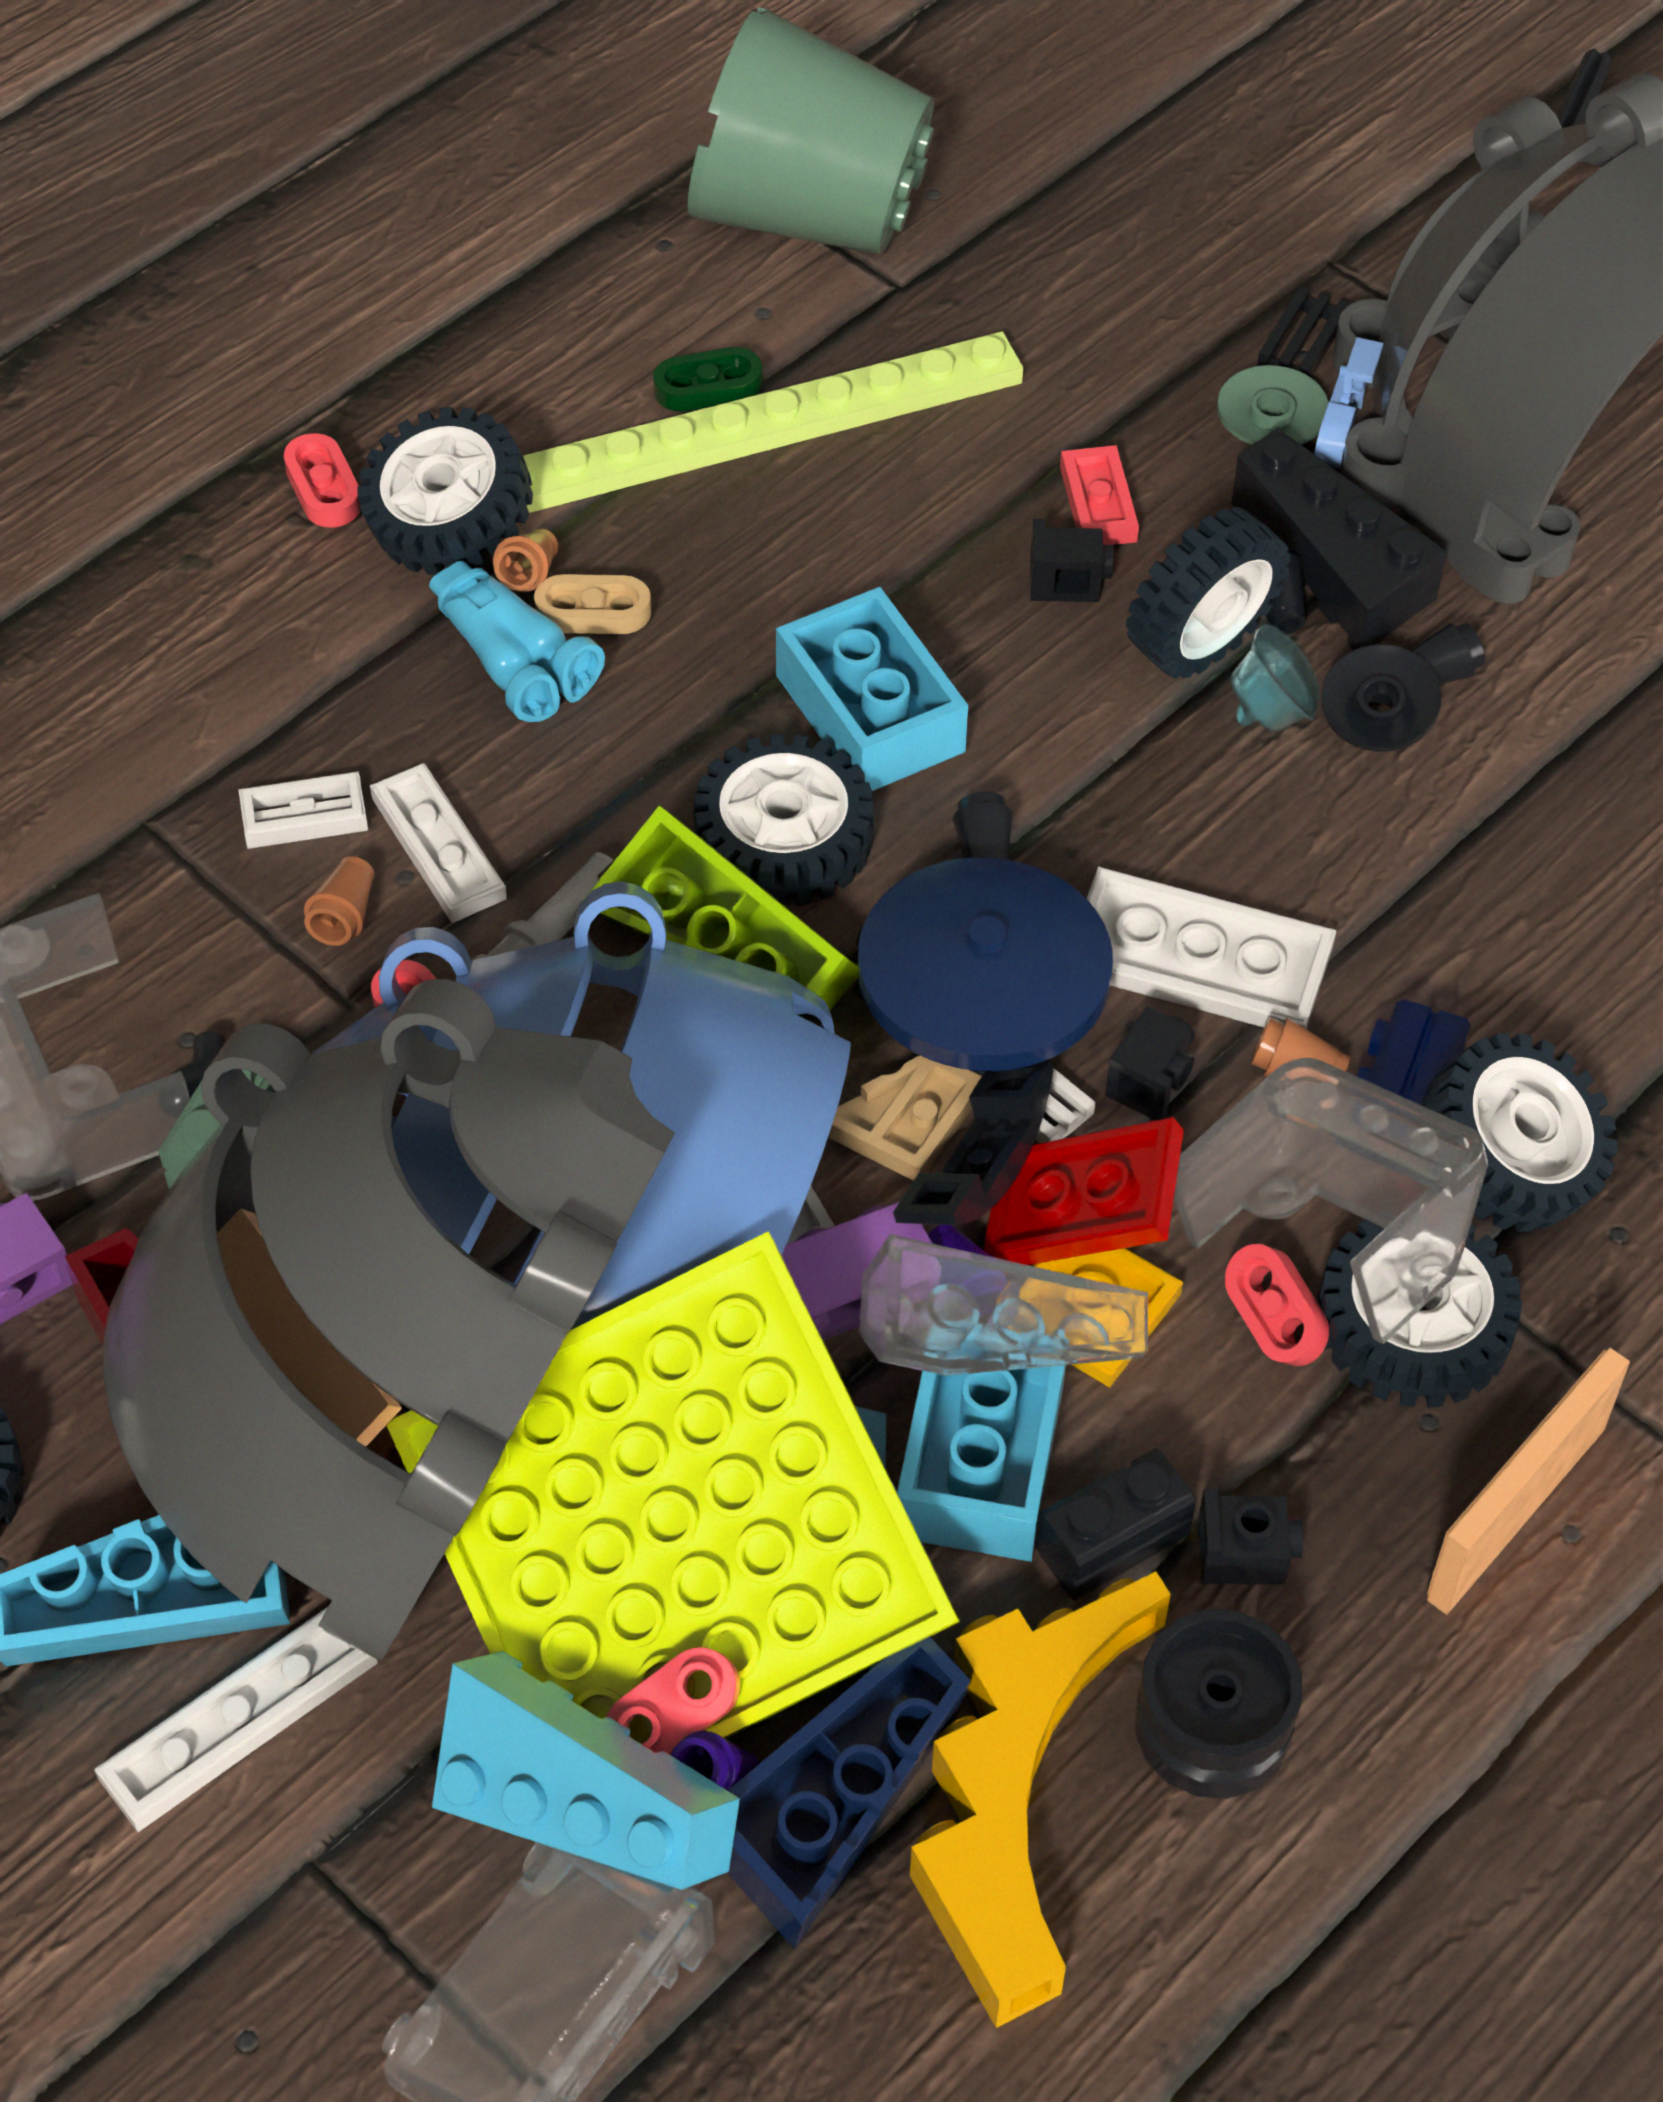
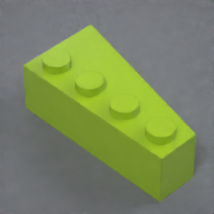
[584,805,858,1011]

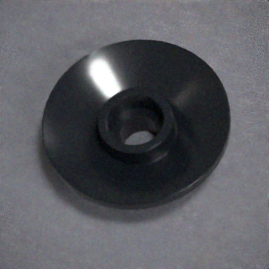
[1321,645,1442,752]

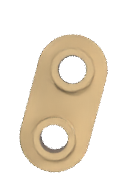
[534,574,651,634]

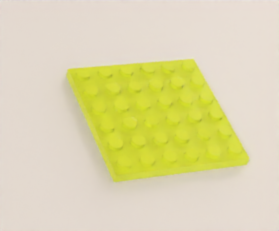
[386,1232,960,1744]

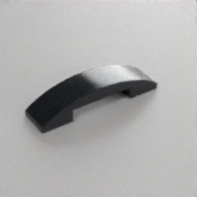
[893,1061,1054,1225]

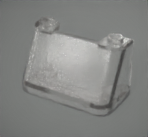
[382,1842,715,2102]

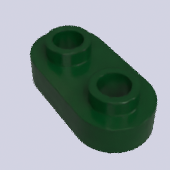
[653,347,762,412]

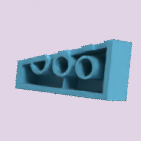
[0,1515,291,1666]
[432,1651,740,1890]

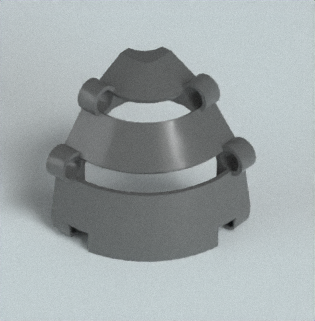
[1332,72,1663,604]
[103,979,675,1662]

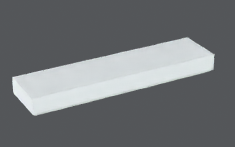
[94,1607,378,1832]

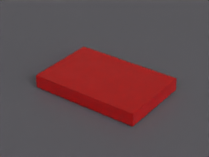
[983,1117,1184,1269]

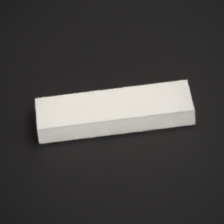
[370,763,507,923]

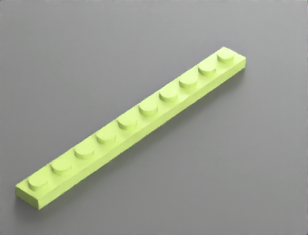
[523,331,1023,513]

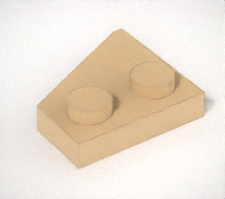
[828,1056,982,1181]

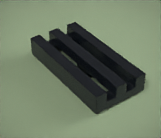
[1257,286,1350,378]

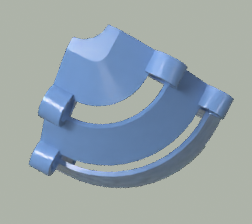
[312,882,851,1330]

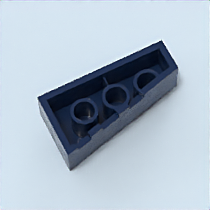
[727,1637,971,1949]

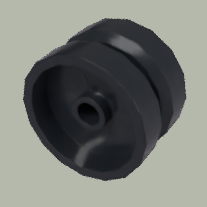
[1135,1609,1302,1799]

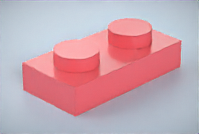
[1060,445,1139,545]

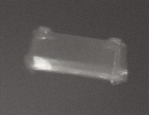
[0,893,190,1200]
[1174,1058,1488,1344]

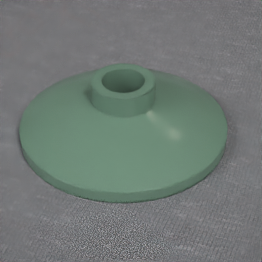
[1217,365,1328,445]

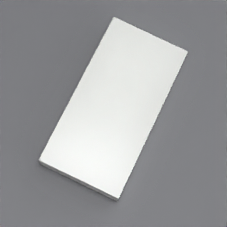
[1086,867,1337,1029]

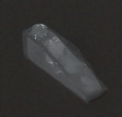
[859,1234,1148,1376]

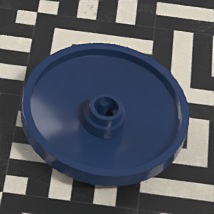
[858,858,1113,1071]

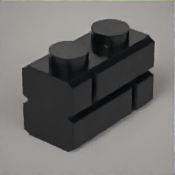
[1036,1448,1196,1600]

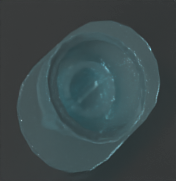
[1230,624,1319,732]

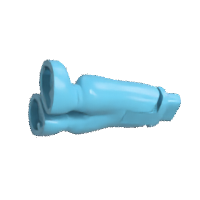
[429,561,605,722]

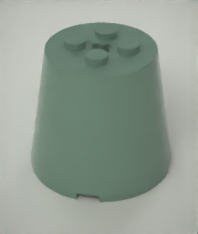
[688,7,934,255]

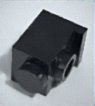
[1030,519,1114,602]
[1105,1006,1195,1121]
[1197,1489,1303,1584]

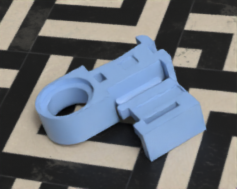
[1314,337,1384,470]

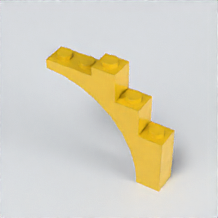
[910,1571,1170,2028]

